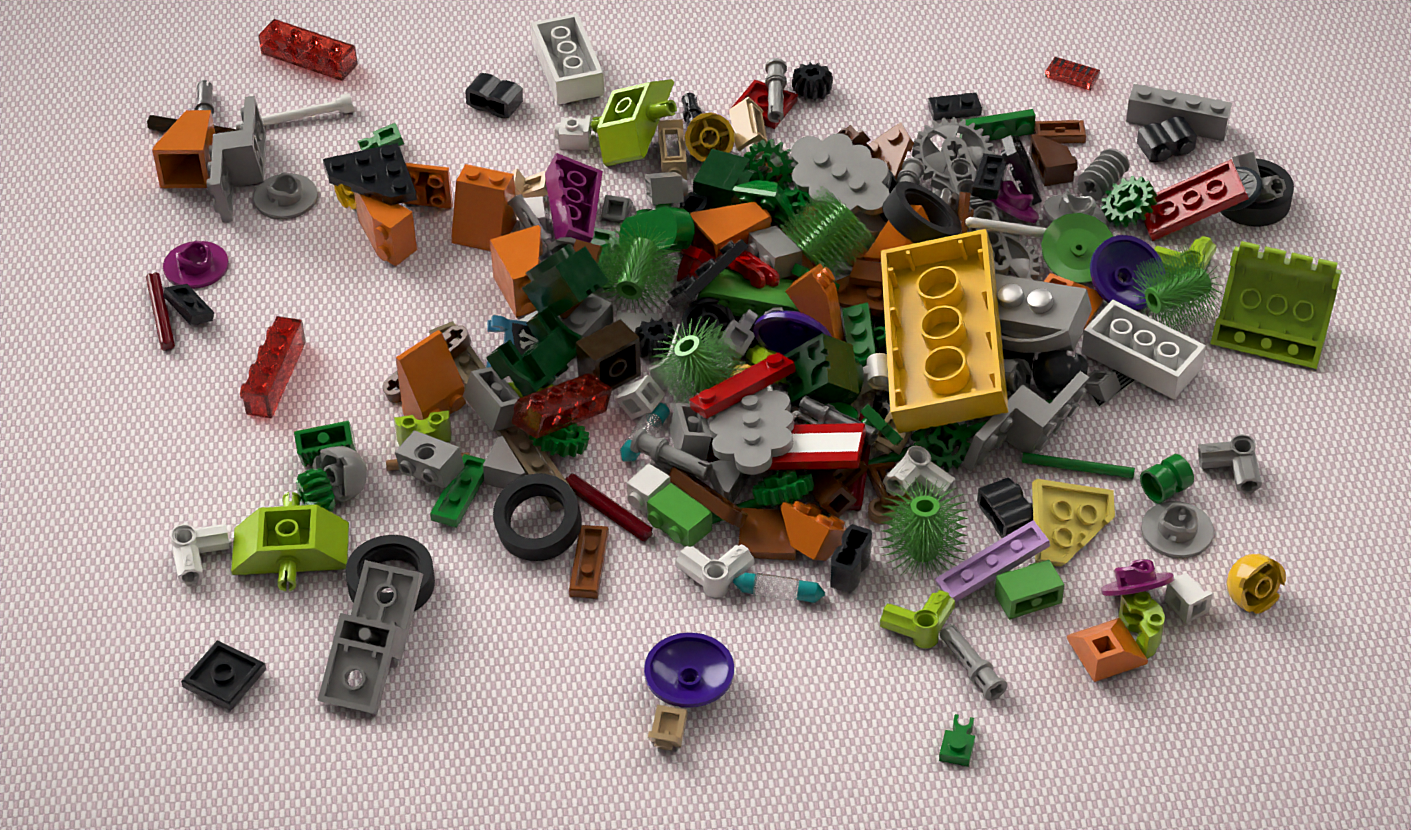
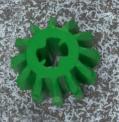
[296,468,336,512]

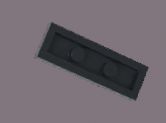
[972,153,1008,200]

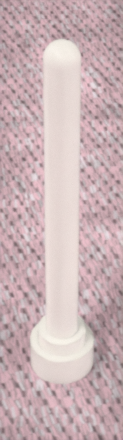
[235,93,354,130]
[965,217,1047,238]

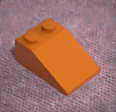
[354,192,417,266]
[785,263,845,342]
[396,330,466,420]

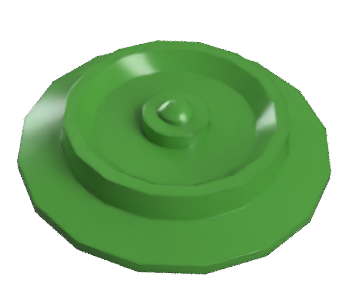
[1041,213,1113,284]

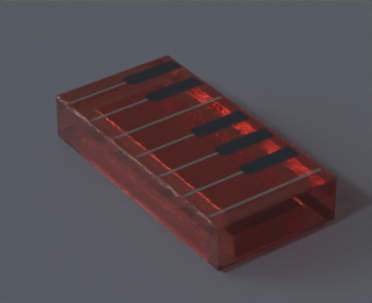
[1045,57,1100,91]

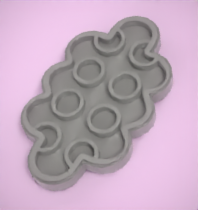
[791,133,890,215]
[709,387,794,475]

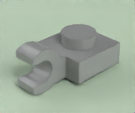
[719,309,758,359]

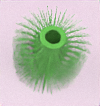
[780,186,876,281]
[598,221,682,315]
[1132,244,1225,331]
[651,317,747,403]
[881,477,968,580]

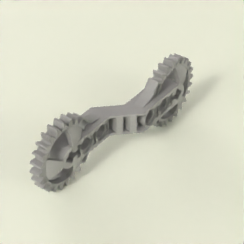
[912,117,1040,281]

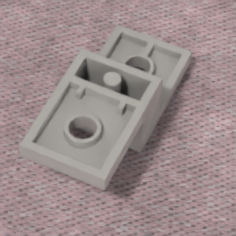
[207,96,266,222]
[962,371,1089,471]
[317,560,423,715]

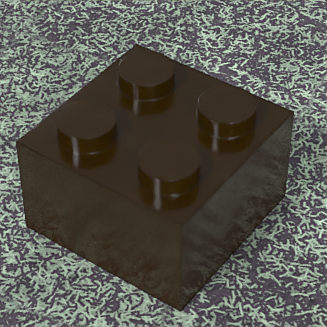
[576,319,641,399]

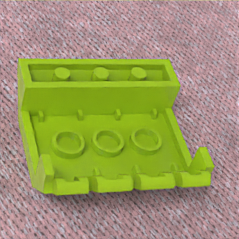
[1210,241,1342,369]

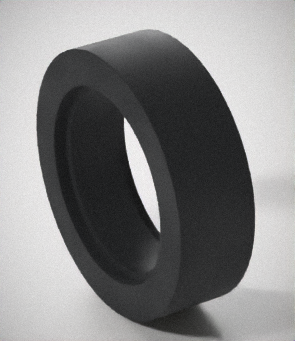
[1220,158,1294,227]
[883,181,962,243]
[493,473,582,561]
[345,535,435,611]

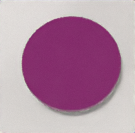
[989,180,1039,223]
[163,240,229,289]
[1101,559,1175,596]

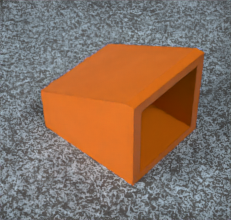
[152,110,215,188]
[451,164,518,251]
[690,202,772,269]
[490,225,543,318]

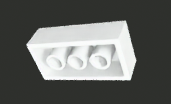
[531,13,604,105]
[1081,300,1206,399]

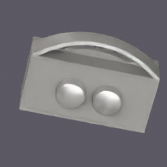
[995,274,1092,353]

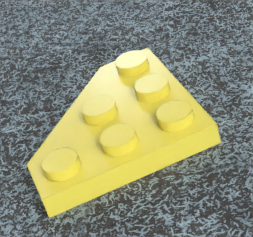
[1032,479,1115,567]

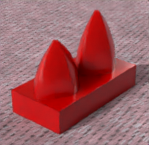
[677,245,716,282]

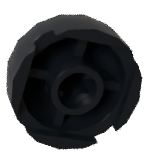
[681,298,735,352]
[1032,349,1088,400]

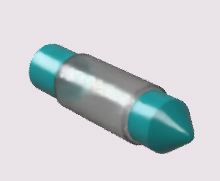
[620,402,670,462]
[733,572,825,603]

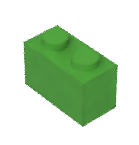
[647,483,712,547]
[994,560,1065,620]

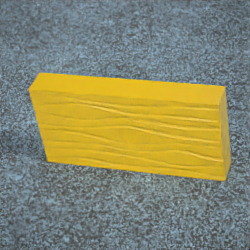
[881,229,1009,434]

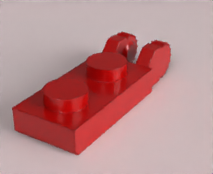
[719,250,780,288]

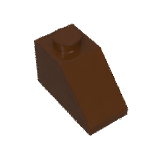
[1029,134,1078,187]

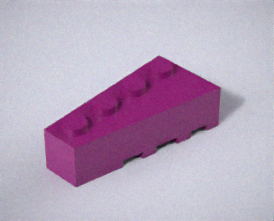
[545,153,603,243]

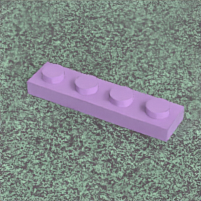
[935,520,1050,603]

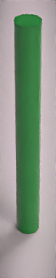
[1022,452,1135,479]

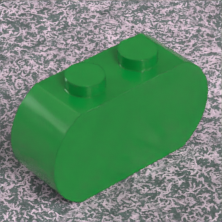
[619,203,695,256]

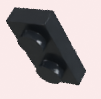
[928,92,982,121]
[163,284,215,325]

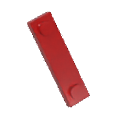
[689,352,796,419]

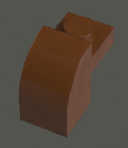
[812,459,869,518]

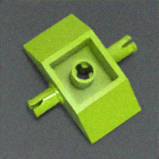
[591,79,677,167]
[231,492,349,591]

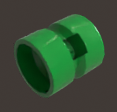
[1140,454,1194,504]

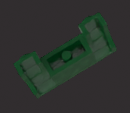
[485,306,582,398]

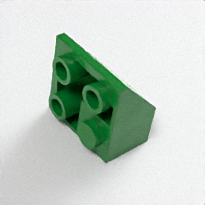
[732,180,798,226]

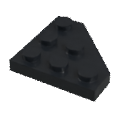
[1001,135,1042,205]
[323,143,417,205]
[666,239,749,309]

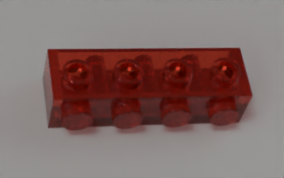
[258,19,358,81]
[240,316,306,418]
[511,373,613,439]

